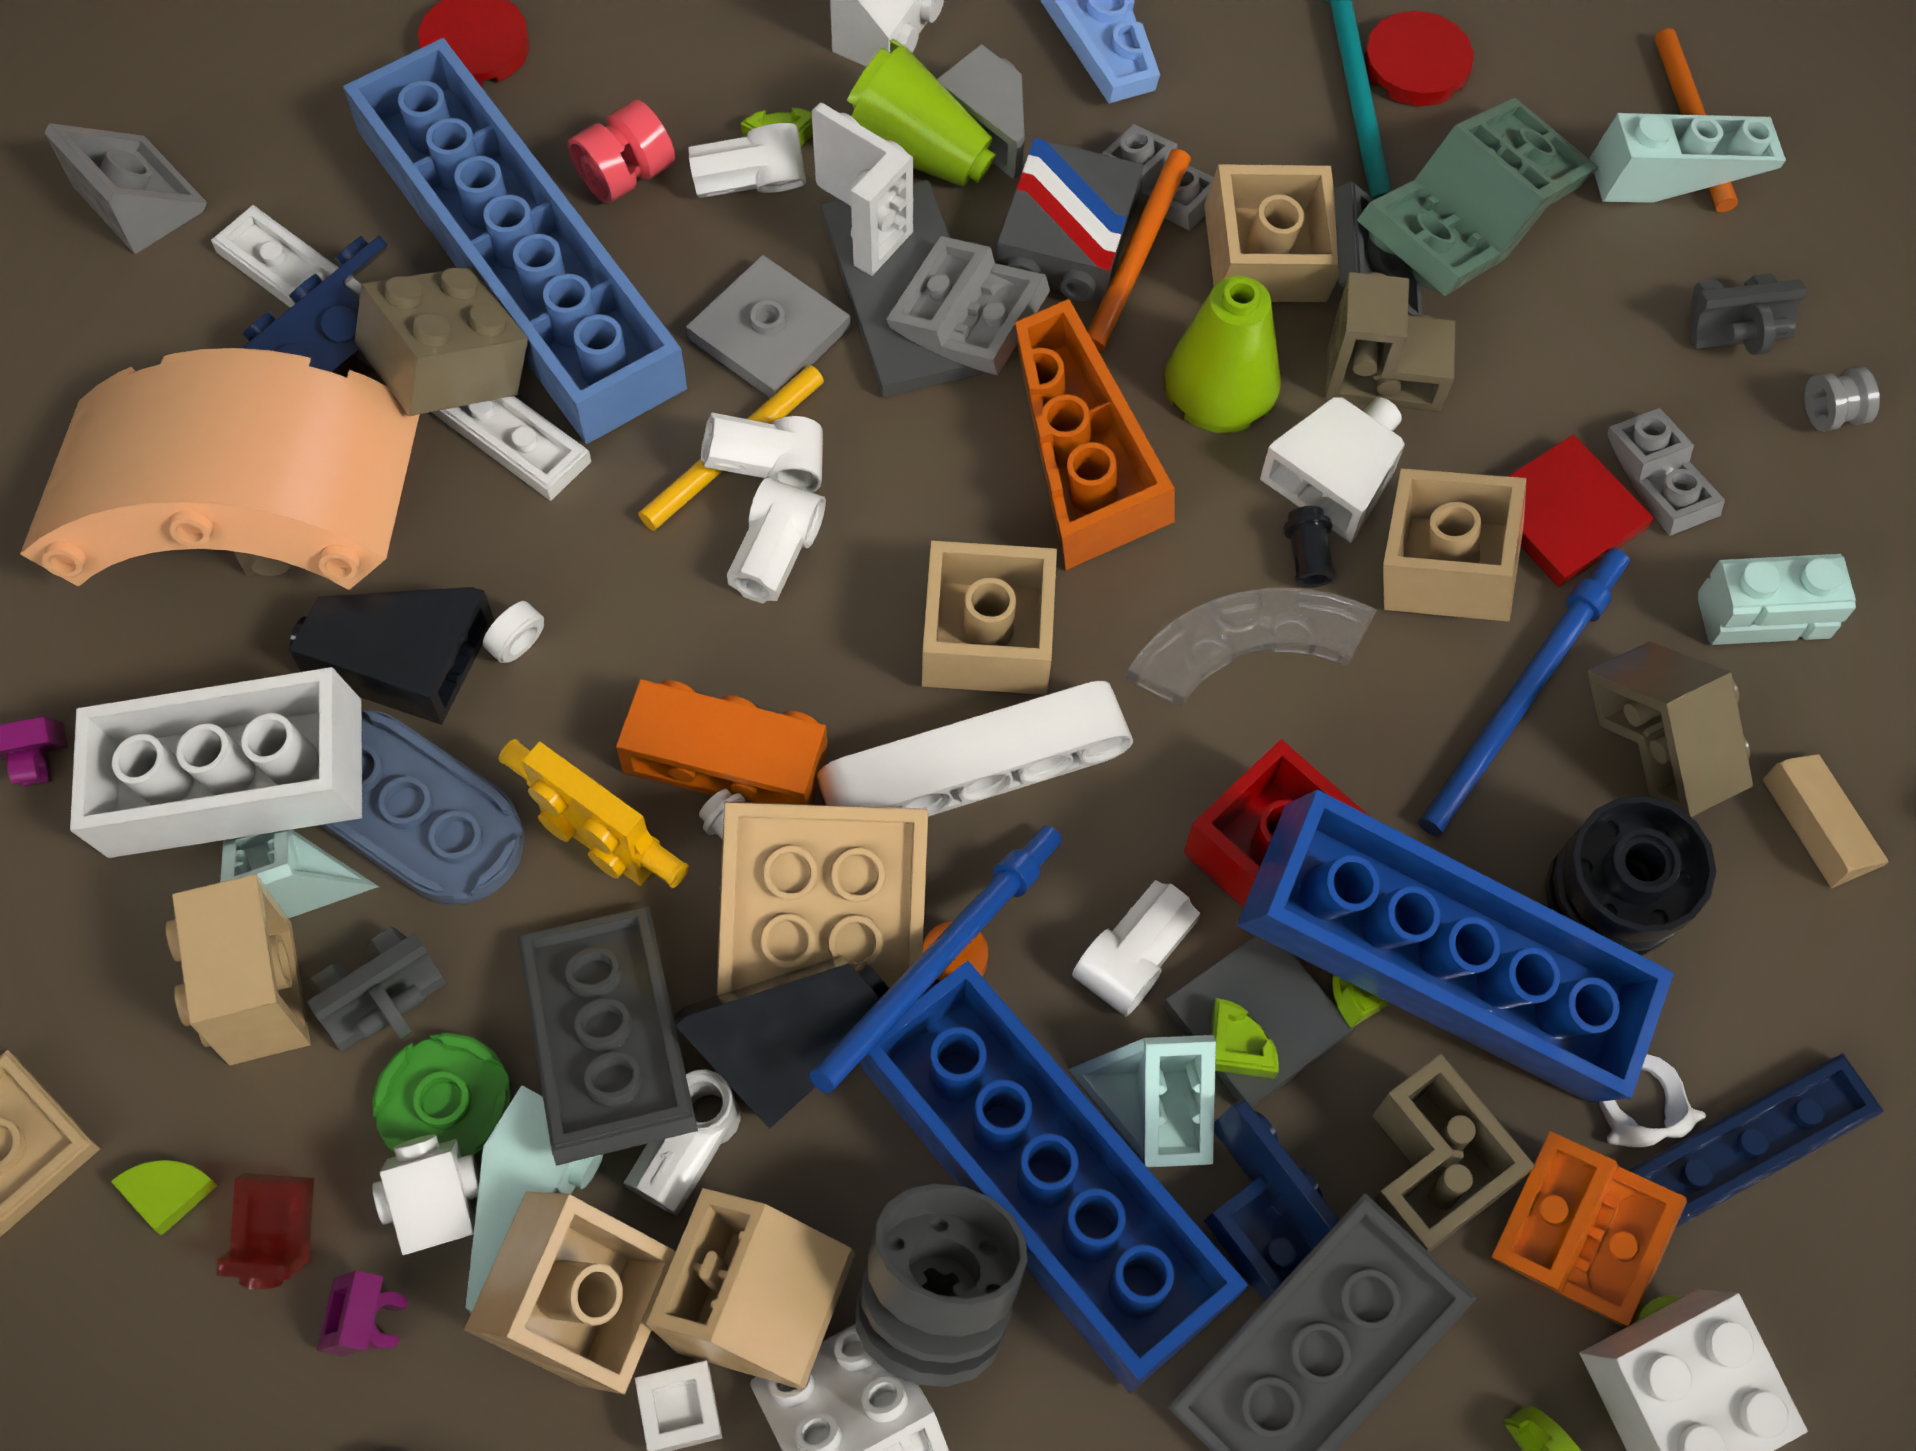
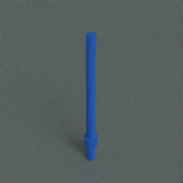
[1419,548,1630,836]
[810,825,1062,1093]

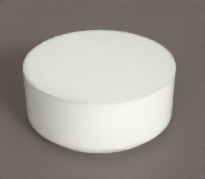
[483,601,544,663]

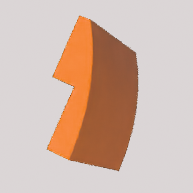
[1492,1131,1687,1328]

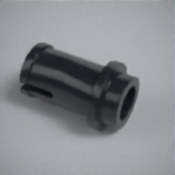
[1283,506,1336,588]

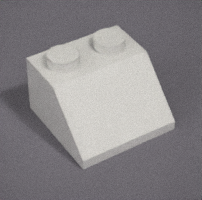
[830,0,944,67]

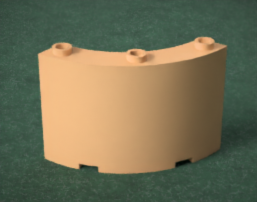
[20,348,420,590]

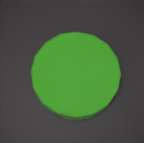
[372,1033,513,1162]

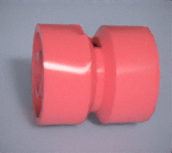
[567,99,675,204]

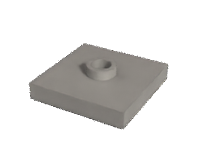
[686,255,851,398]

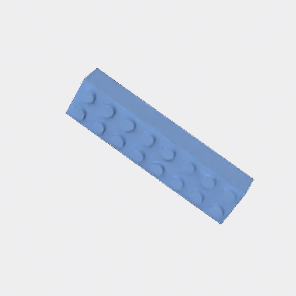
[343,38,687,445]

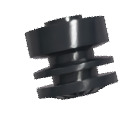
[1545,796,1717,956]

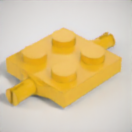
[498,739,689,888]

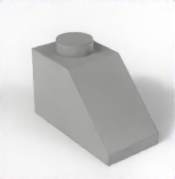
[937,44,1025,179]

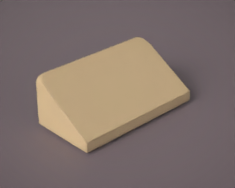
[1763,754,1889,888]

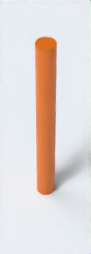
[1654,28,1738,213]
[1087,149,1191,351]

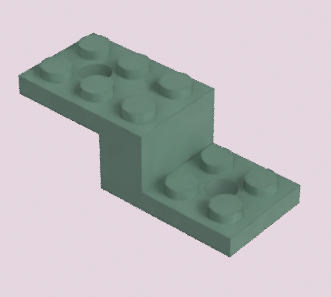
[1357,97,1598,296]

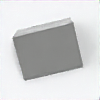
[45,123,207,254]

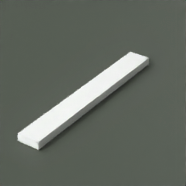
[211,205,592,501]

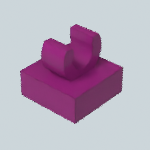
[0,716,68,787]
[316,1270,408,1356]

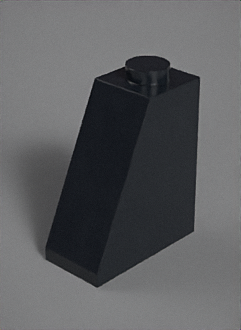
[289,587,495,725]
[674,956,889,1129]

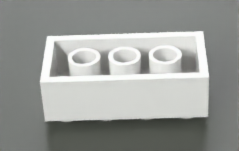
[70,667,362,858]

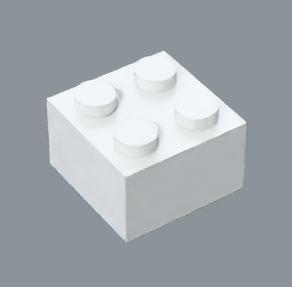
[1579,1289,1808,1451]

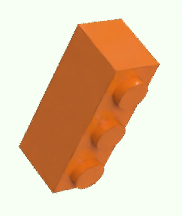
[616,679,828,805]

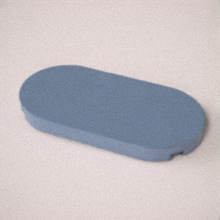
[319,710,525,905]

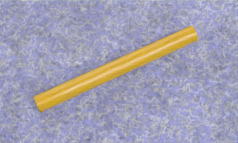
[638,365,824,531]

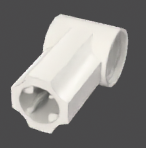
[688,123,807,199]
[701,412,823,493]
[727,478,826,604]
[1072,880,1200,1017]
[624,1070,741,1217]

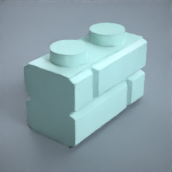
[1698,554,1856,645]

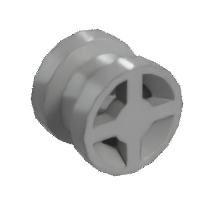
[1805,366,1880,432]

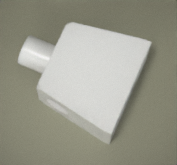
[1260,397,1405,543]

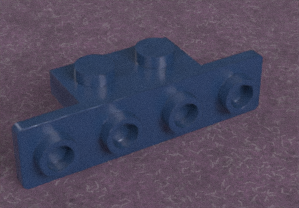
[242,235,388,372]
[1203,1099,1339,1301]

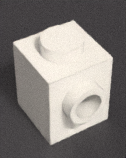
[373,1134,480,1255]

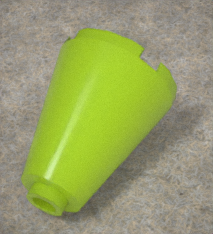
[846,38,996,187]
[1164,276,1281,433]

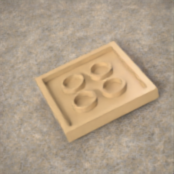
[716,802,928,998]

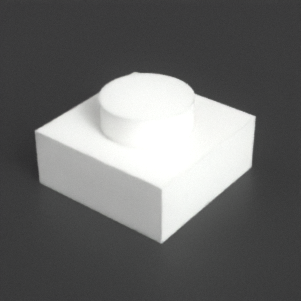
[635,1360,723,1451]

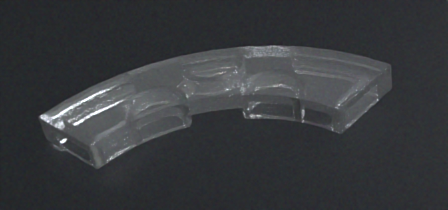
[1126,587,1377,707]

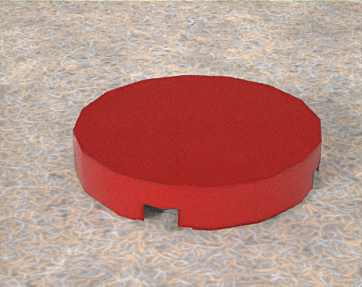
[418,0,530,87]
[1364,10,1474,107]

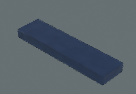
[1628,1053,1884,1229]

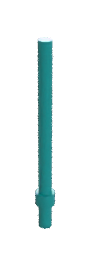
[1325,0,1392,200]

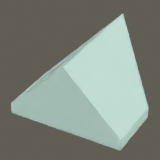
[220,829,380,918]
[1068,1035,1216,1167]

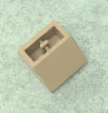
[646,1188,855,1390]

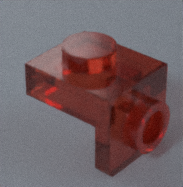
[216,1173,314,1289]

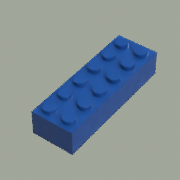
[1236,790,1674,1103]
[861,960,1248,1394]

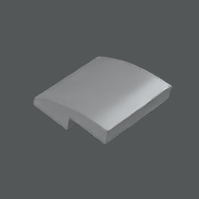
[886,236,1050,376]

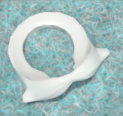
[1599,1054,1706,1147]

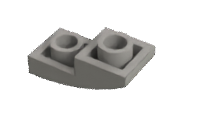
[1102,124,1214,231]
[1608,408,1725,536]

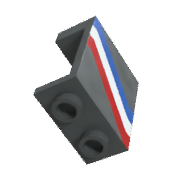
[996,138,1144,304]

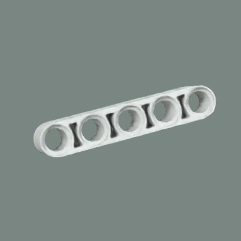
[816,681,1133,817]

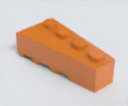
[1015,299,1175,571]

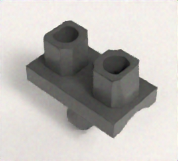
[1689,273,1807,355]
[307,927,447,1052]

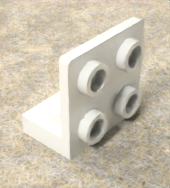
[812,102,913,276]
[750,1324,949,1451]

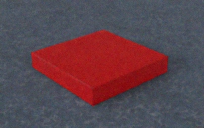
[1507,434,1654,588]

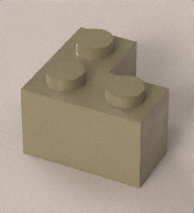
[1325,272,1456,412]
[1587,641,1753,817]
[1372,1054,1535,1252]

